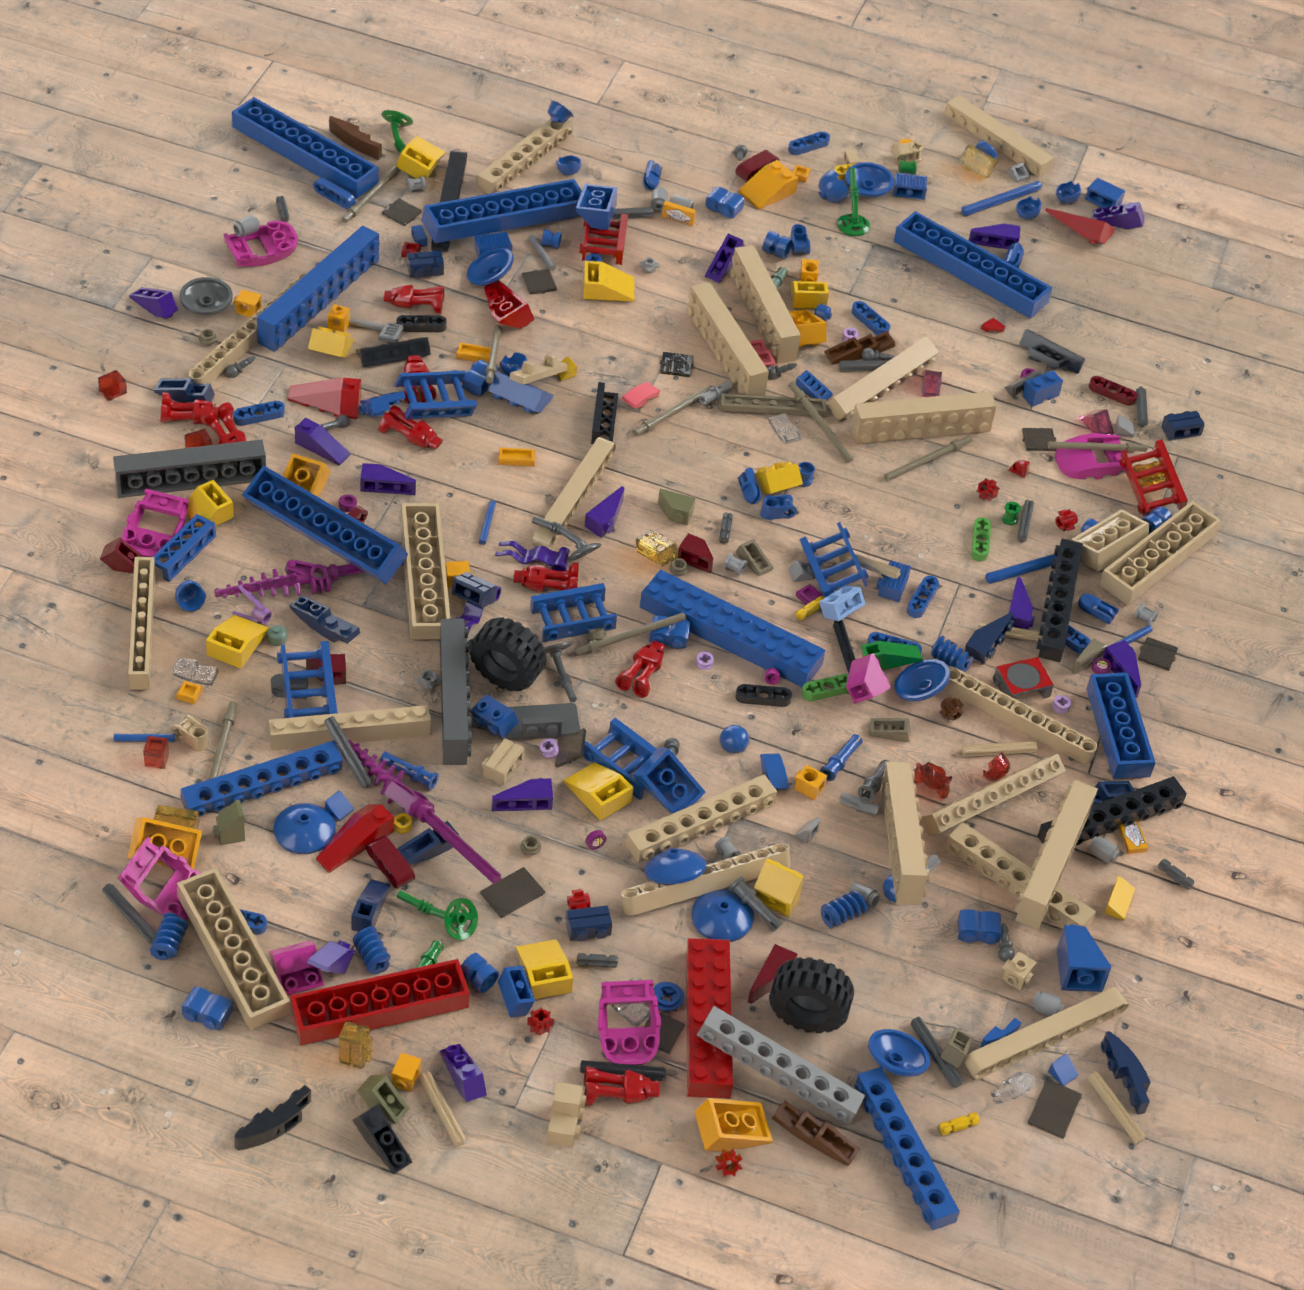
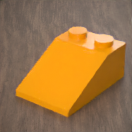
[738,160,798,210]
[789,309,826,348]
[283,453,331,497]
[127,817,202,870]
[694,1098,773,1152]

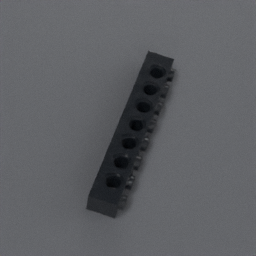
[1036,538,1083,662]
[1037,776,1187,846]

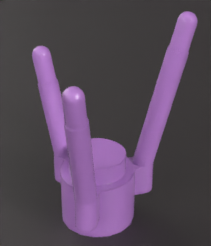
[232,586,272,624]

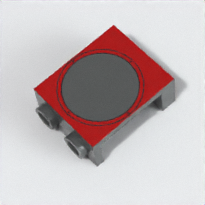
[993,657,1054,699]

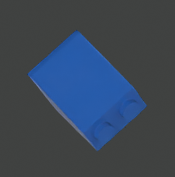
[1057,924,1111,992]

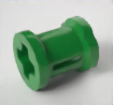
[898,160,917,175]
[1002,501,1021,526]

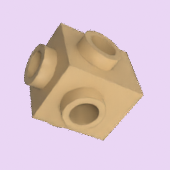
[1003,952,1037,990]

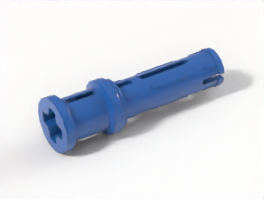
[820,734,863,781]
[380,751,439,790]

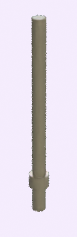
[342,165,400,223]
[485,325,502,384]
[788,382,853,463]
[633,385,713,436]
[884,435,972,481]
[1048,441,1148,453]
[575,612,686,656]
[204,701,237,800]

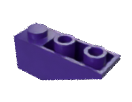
[1091,202,1145,230]
[439,1043,487,1103]

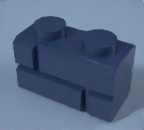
[407,250,444,278]
[1161,411,1205,440]
[451,572,497,608]
[565,905,612,941]

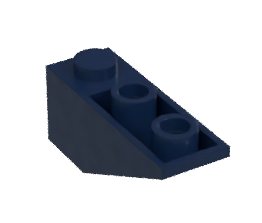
[965,612,1015,664]
[351,879,391,932]

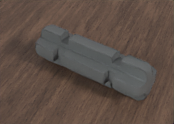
[276,196,289,222]
[719,512,733,543]
[1158,859,1194,890]
[577,953,618,968]

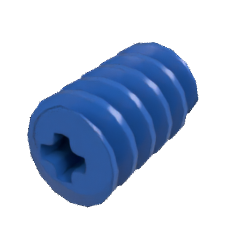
[931,635,973,672]
[821,891,868,929]
[150,913,188,960]
[353,927,391,975]

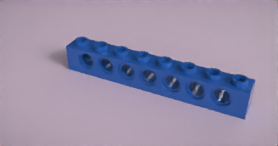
[180,740,343,818]
[854,1067,960,1231]

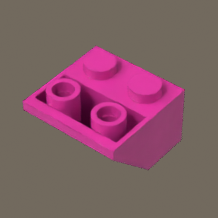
[846,653,891,704]
[269,940,324,995]

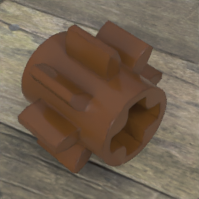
[939,697,964,721]

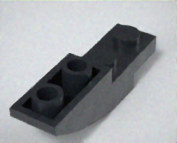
[234,1085,311,1151]

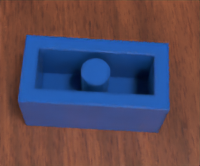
[411,225,427,247]

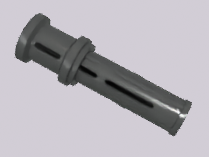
[858,759,890,802]
[729,876,783,932]

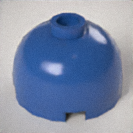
[818,169,849,203]

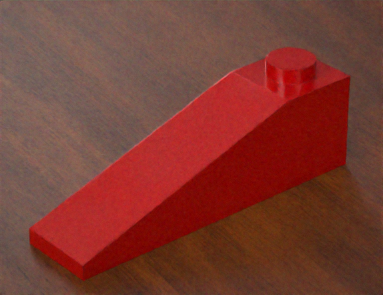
[484,280,535,329]
[316,804,394,873]

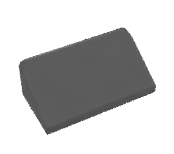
[1005,370,1042,397]

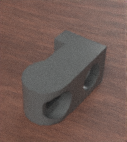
[271,674,309,699]

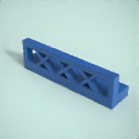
[153,514,216,582]

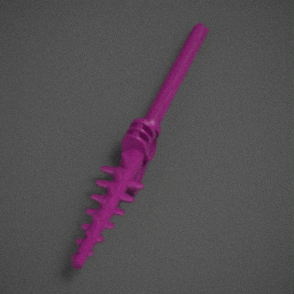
[214,559,404,598]
[348,739,501,884]

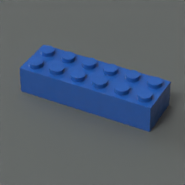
[1086,673,1156,779]

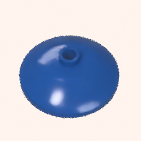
[845,162,894,197]
[467,248,514,286]
[894,659,950,702]
[274,803,336,854]
[645,848,706,884]
[691,889,754,942]
[868,1029,930,1077]

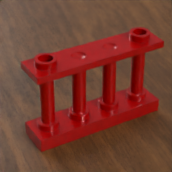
[579,214,628,265]
[1119,439,1188,517]

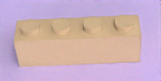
[1071,509,1149,571]

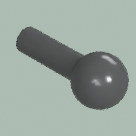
[320,415,350,430]

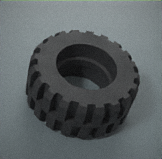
[469,617,547,691]
[769,957,854,1033]

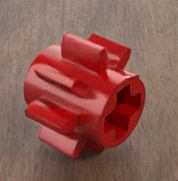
[976,478,1000,501]
[1055,509,1078,531]
[567,889,591,910]
[527,1007,554,1036]
[715,1148,743,1177]

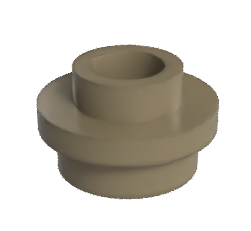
[199,329,217,345]
[669,558,688,576]
[587,628,606,641]
[521,835,541,855]

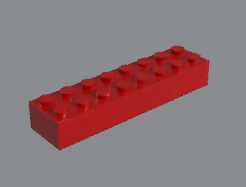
[686,938,733,1099]
[290,959,470,1046]

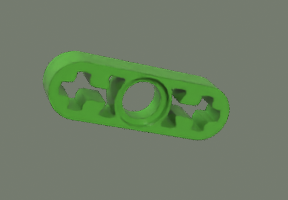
[971,517,991,562]
[802,674,849,701]

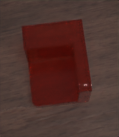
[98,370,127,401]
[184,428,212,448]
[143,736,169,769]

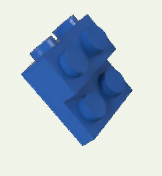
[359,391,405,417]

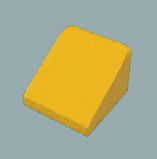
[556,356,577,381]

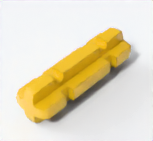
[795,596,824,621]
[938,1112,980,1135]

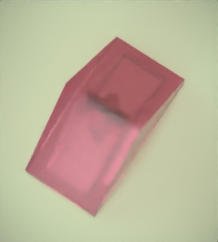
[922,370,942,397]
[1079,409,1114,435]

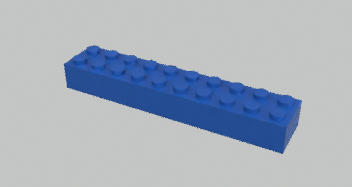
[232,97,379,198]
[421,179,582,243]
[894,211,1052,319]
[257,225,380,352]
[242,465,408,585]
[640,569,826,688]

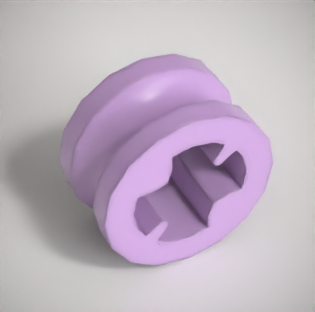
[842,328,859,341]
[696,651,714,670]
[1052,695,1071,714]
[540,738,559,758]

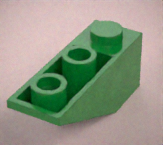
[861,641,923,671]

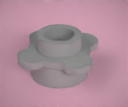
[639,257,659,273]
[417,670,441,690]

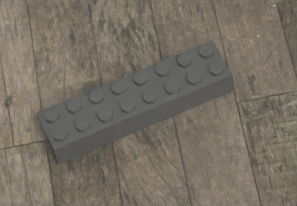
[113,440,266,498]
[440,619,472,765]

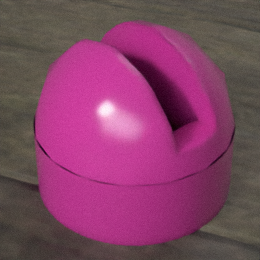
[765,668,780,685]

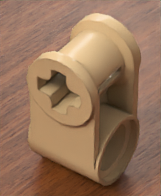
[892,141,924,164]
[171,714,209,751]

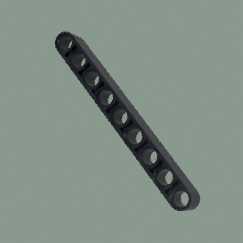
[431,150,467,252]

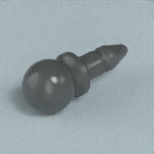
[735,144,747,161]
[862,348,894,360]
[225,356,256,378]
[767,363,797,380]
[664,738,680,755]
[998,923,1015,962]

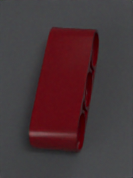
[735,150,780,182]
[366,835,415,889]

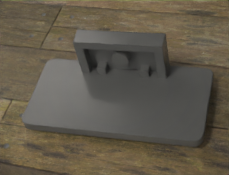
[502,703,580,740]

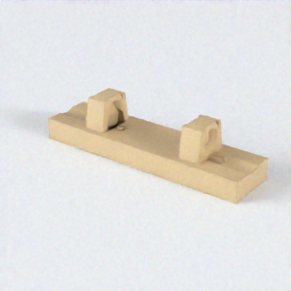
[510,354,567,385]

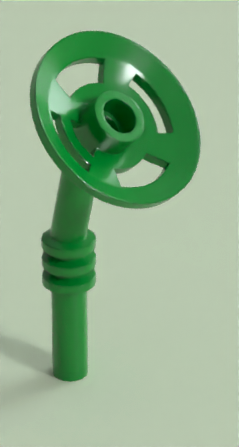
[381,110,413,153]
[837,168,870,236]
[396,890,478,940]

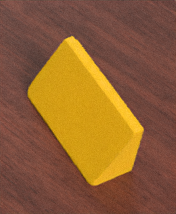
[1105,876,1135,920]

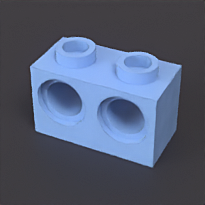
[819,585,865,621]

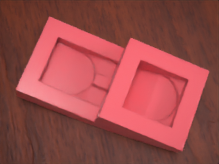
[749,339,775,367]
[622,382,660,408]

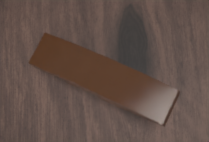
[329,116,382,160]
[824,331,895,364]
[771,1100,860,1166]

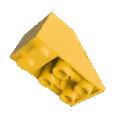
[396,136,446,181]
[583,261,634,302]
[206,615,269,669]
[563,762,634,821]
[515,939,573,999]

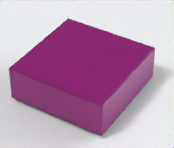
[796,584,822,605]

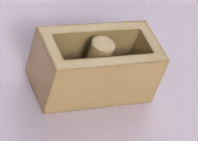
[844,149,860,165]

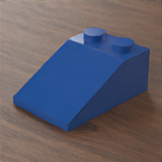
[632,747,706,814]

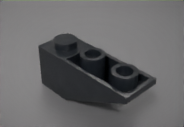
[353,1104,413,1174]

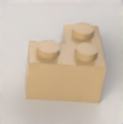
[547,1082,586,1147]

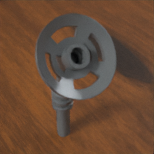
[532,516,602,562]
[543,641,577,702]

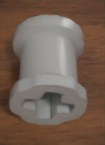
[406,176,426,193]
[723,553,747,576]
[1134,603,1159,626]
[715,836,741,860]

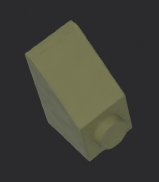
[658,488,695,525]
[213,800,245,845]
[357,1075,410,1124]

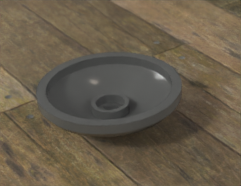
[180,277,233,315]

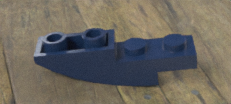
[289,595,360,644]
[1101,1031,1151,1114]

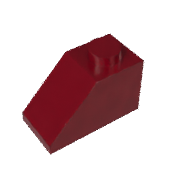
[677,533,714,573]
[100,537,144,574]
[306,654,346,685]

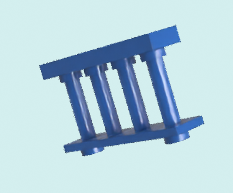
[395,370,477,420]
[799,522,869,598]
[530,583,617,642]
[277,641,337,718]
[582,717,657,800]

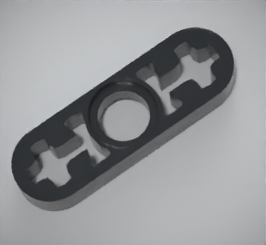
[396,315,447,332]
[735,684,792,707]

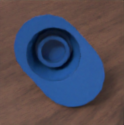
[547,98,573,124]

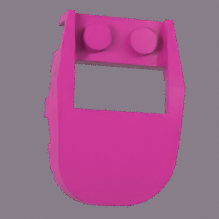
[224,221,298,267]
[1055,433,1133,479]
[122,489,189,557]
[117,837,200,920]
[598,980,661,1065]

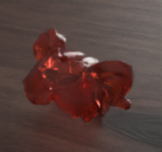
[913,762,952,799]

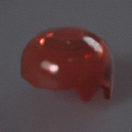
[983,752,1010,782]

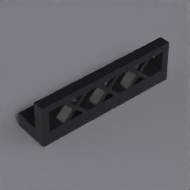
[356,337,431,367]
[591,382,618,444]

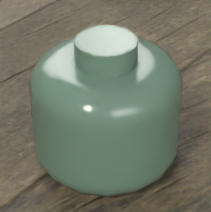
[267,625,287,646]

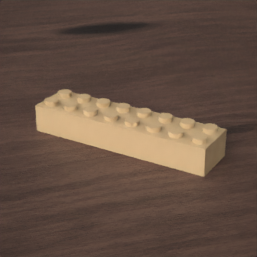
[730,245,801,364]
[687,282,769,396]
[851,391,997,444]
[1099,501,1221,606]
[399,503,451,639]
[881,762,930,905]
[1014,780,1098,930]
[177,868,290,1031]

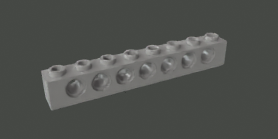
[697,1006,865,1125]

